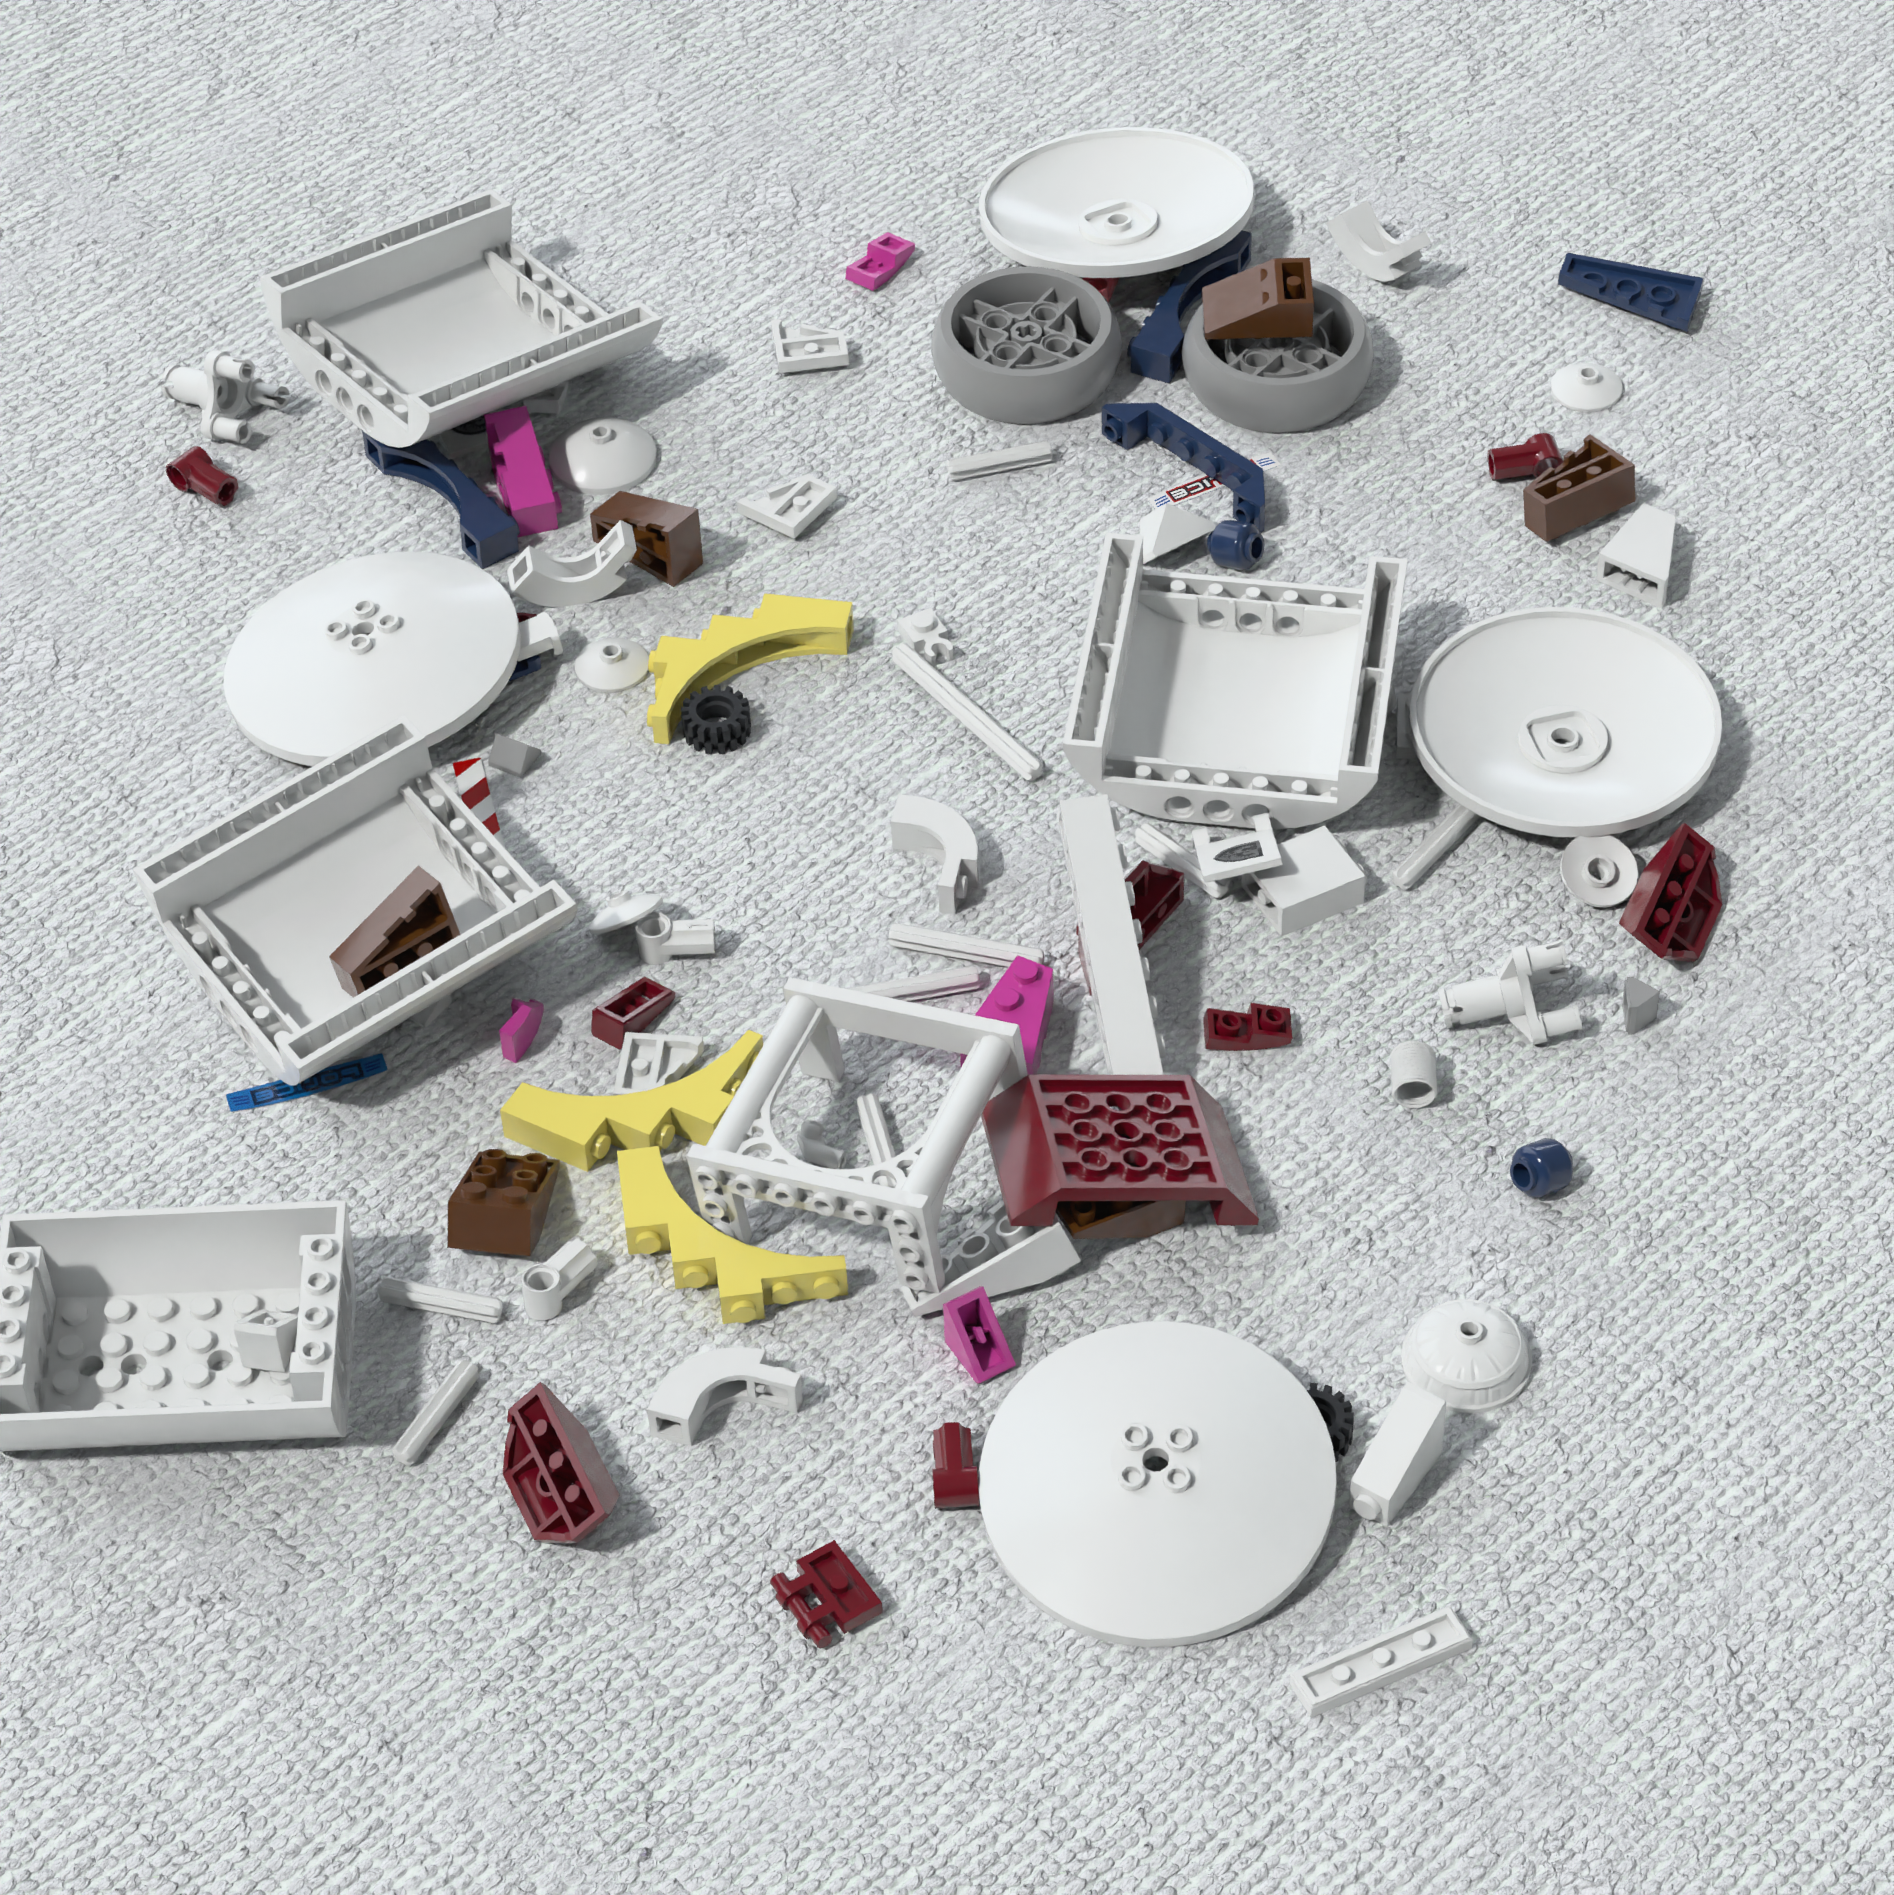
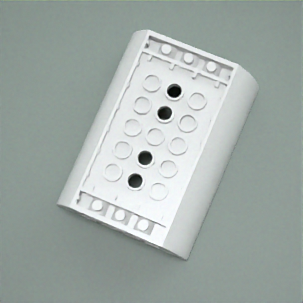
[0,1200,356,1451]

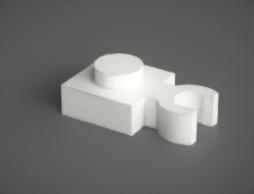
[897,608,953,667]

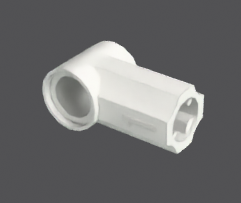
[635,911,716,965]
[521,1238,597,1321]

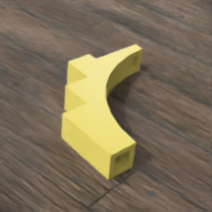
[647,593,854,744]
[500,1030,763,1172]
[617,1146,848,1324]

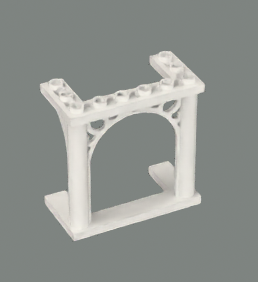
[686,977,1028,1293]

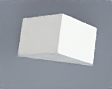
[234,1310,298,1373]

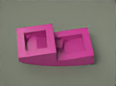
[845,232,915,291]

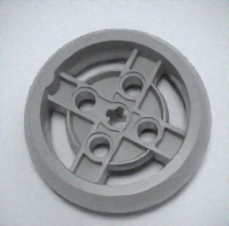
[931,266,1122,424]
[1182,279,1374,433]

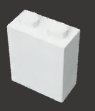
[1242,826,1367,937]

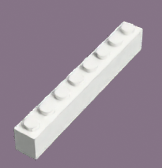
[1057,794,1171,1110]

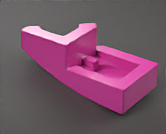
[499,998,544,1063]

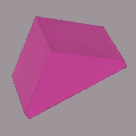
[943,1286,1016,1384]

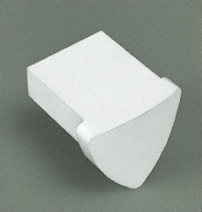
[518,612,563,662]

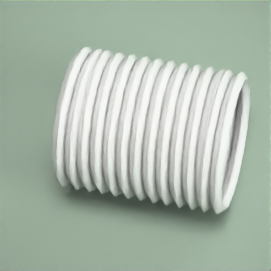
[1391,1041,1437,1108]

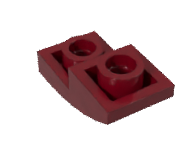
[1203,1003,1293,1051]

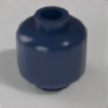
[1207,520,1265,570]
[1510,1138,1573,1198]

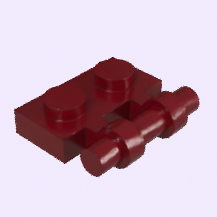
[770,1540,883,1648]

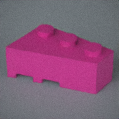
[484,406,562,538]
[960,955,1054,1074]

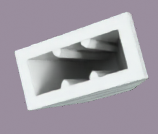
[1596,503,1676,608]
[1349,1382,1446,1527]

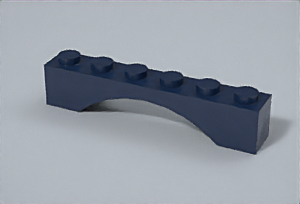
[1127,230,1252,384]
[362,430,520,569]

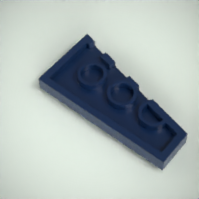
[1558,252,1704,332]

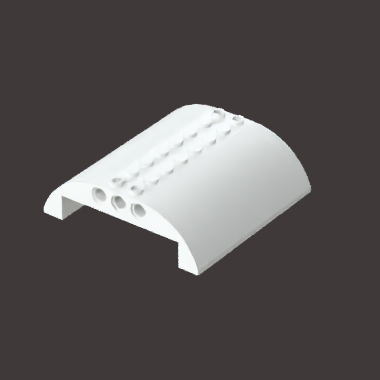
[260,189,662,448]
[1063,533,1408,829]
[133,715,578,1085]

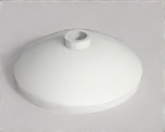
[549,417,657,495]

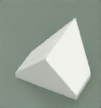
[1139,503,1215,564]

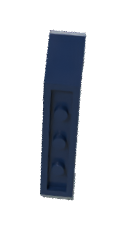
[1102,403,1265,534]

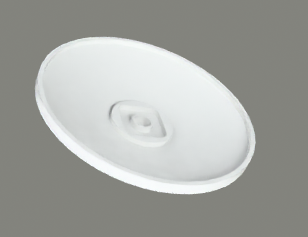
[979,127,1254,278]
[223,552,521,766]
[1409,607,1722,837]
[979,1321,1337,1647]

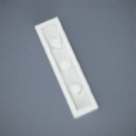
[1289,1605,1473,1718]

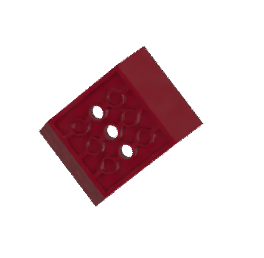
[981,1074,1259,1227]

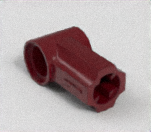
[1487,433,1564,480]
[166,446,239,506]
[932,1422,979,1509]

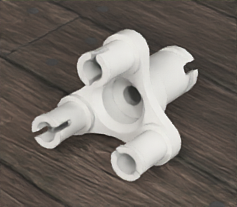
[161,350,289,444]
[1437,939,1583,1045]

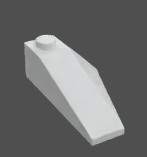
[900,1200,1081,1317]

